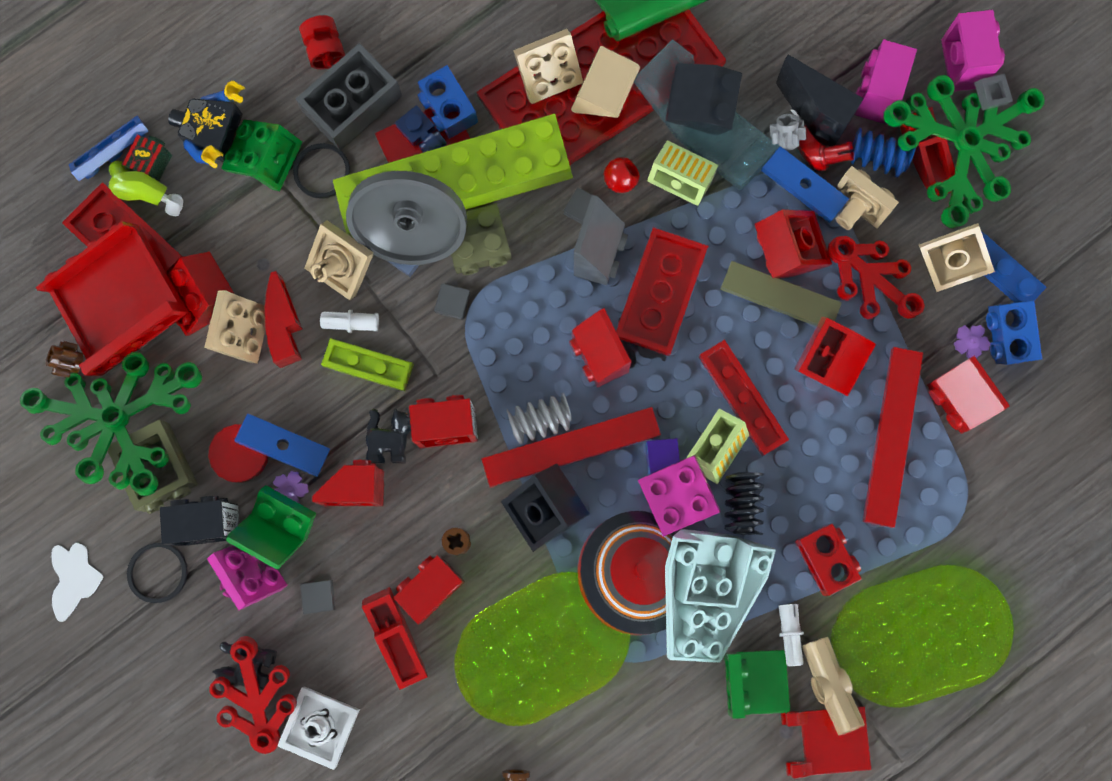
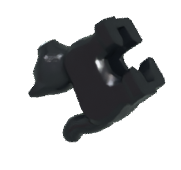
[366,409,411,464]
[212,642,277,691]

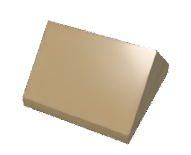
[571,46,640,118]
[919,223,995,292]

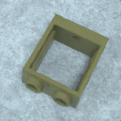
[108,419,198,514]

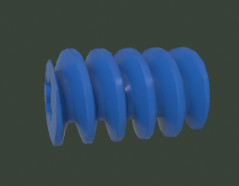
[850,127,916,178]

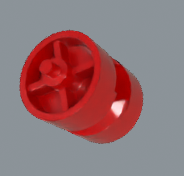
[299,15,346,70]

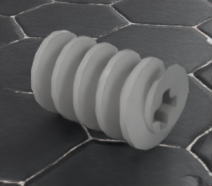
[507,392,572,444]

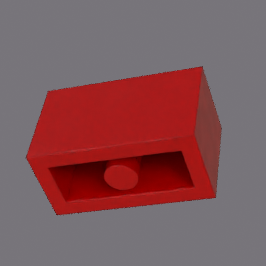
[393,555,465,625]

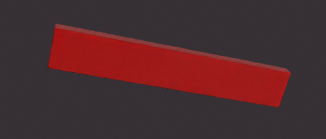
[862,347,923,528]
[481,407,661,488]

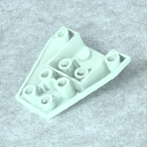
[665,529,776,663]

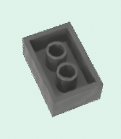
[296,43,402,150]

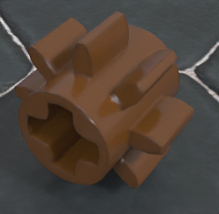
[46,341,84,378]

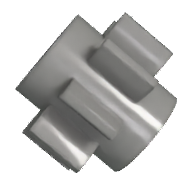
[770,114,806,150]

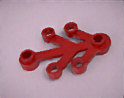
[828,236,925,319]
[209,636,297,754]

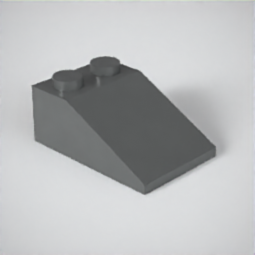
[574,195,628,285]

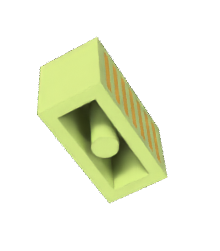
[647,140,719,206]
[687,409,749,484]

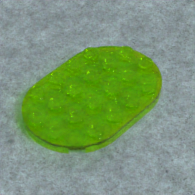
[831,565,1014,708]
[454,572,630,726]

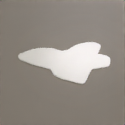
[51,543,103,622]

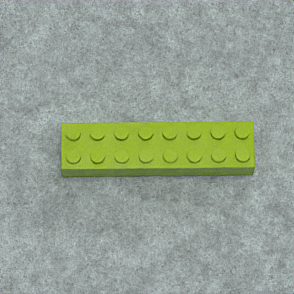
[333,114,573,238]

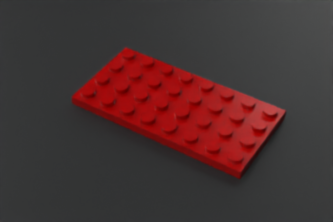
[476,9,726,165]

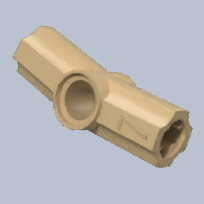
[802,637,865,735]

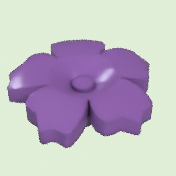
[954,325,991,359]
[273,471,309,503]

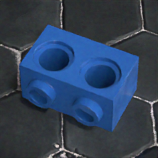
[417,65,478,139]
[986,300,1042,365]

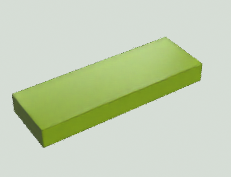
[321,338,414,392]

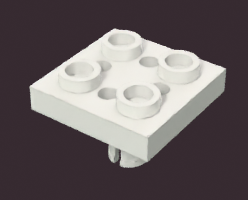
[278,686,360,770]

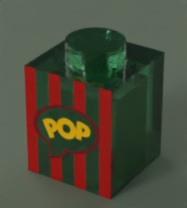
[122,134,172,182]

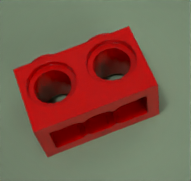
[795,523,862,596]

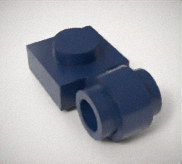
[395,105,447,153]

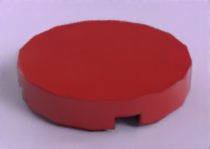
[208,424,269,483]

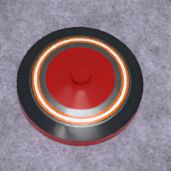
[578,511,680,635]

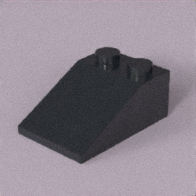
[776,54,864,147]

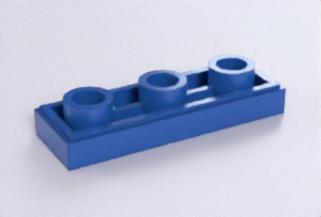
[761,146,849,223]
[235,413,330,477]

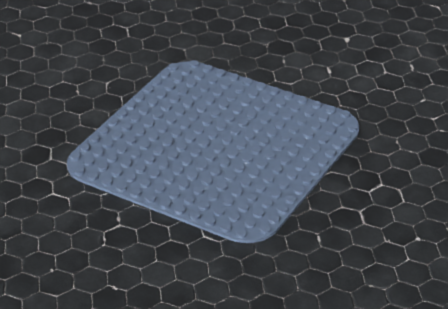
[465,173,968,663]

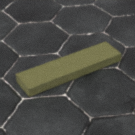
[720,261,842,326]

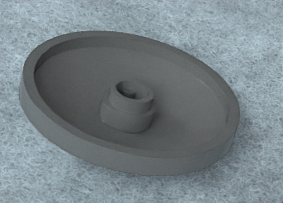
[346,171,467,265]

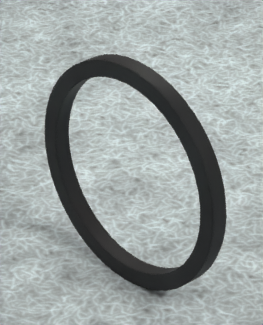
[293,143,350,199]
[127,543,188,603]

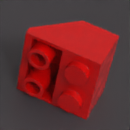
[168,251,234,336]
[794,317,876,396]

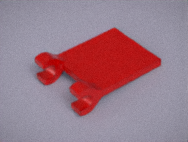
[781,706,871,778]

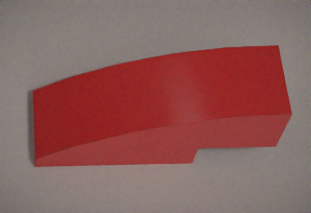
[900,107,955,196]
[265,271,303,368]
[362,587,428,690]

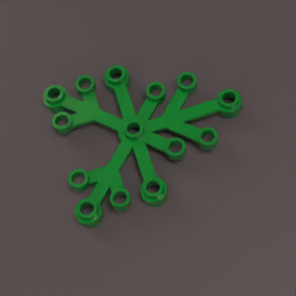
[884,75,1045,229]
[20,352,202,496]

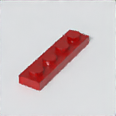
[699,339,789,457]

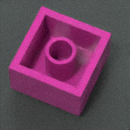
[941,10,1005,91]
[855,39,917,125]

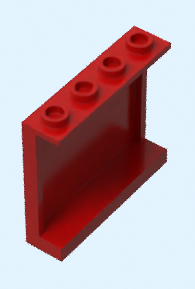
[35,222,189,376]

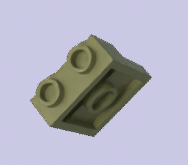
[451,203,512,275]

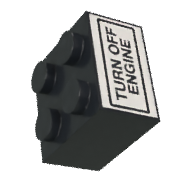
[160,496,239,546]

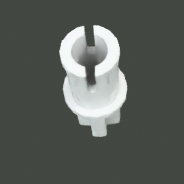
[320,310,379,333]
[778,604,804,666]

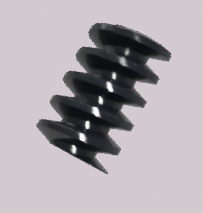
[724,472,764,535]

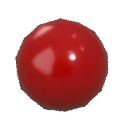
[603,157,640,193]

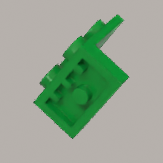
[221,120,303,192]
[226,485,317,569]
[724,650,790,719]

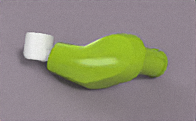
[109,161,183,216]

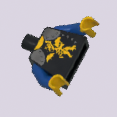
[168,81,245,168]

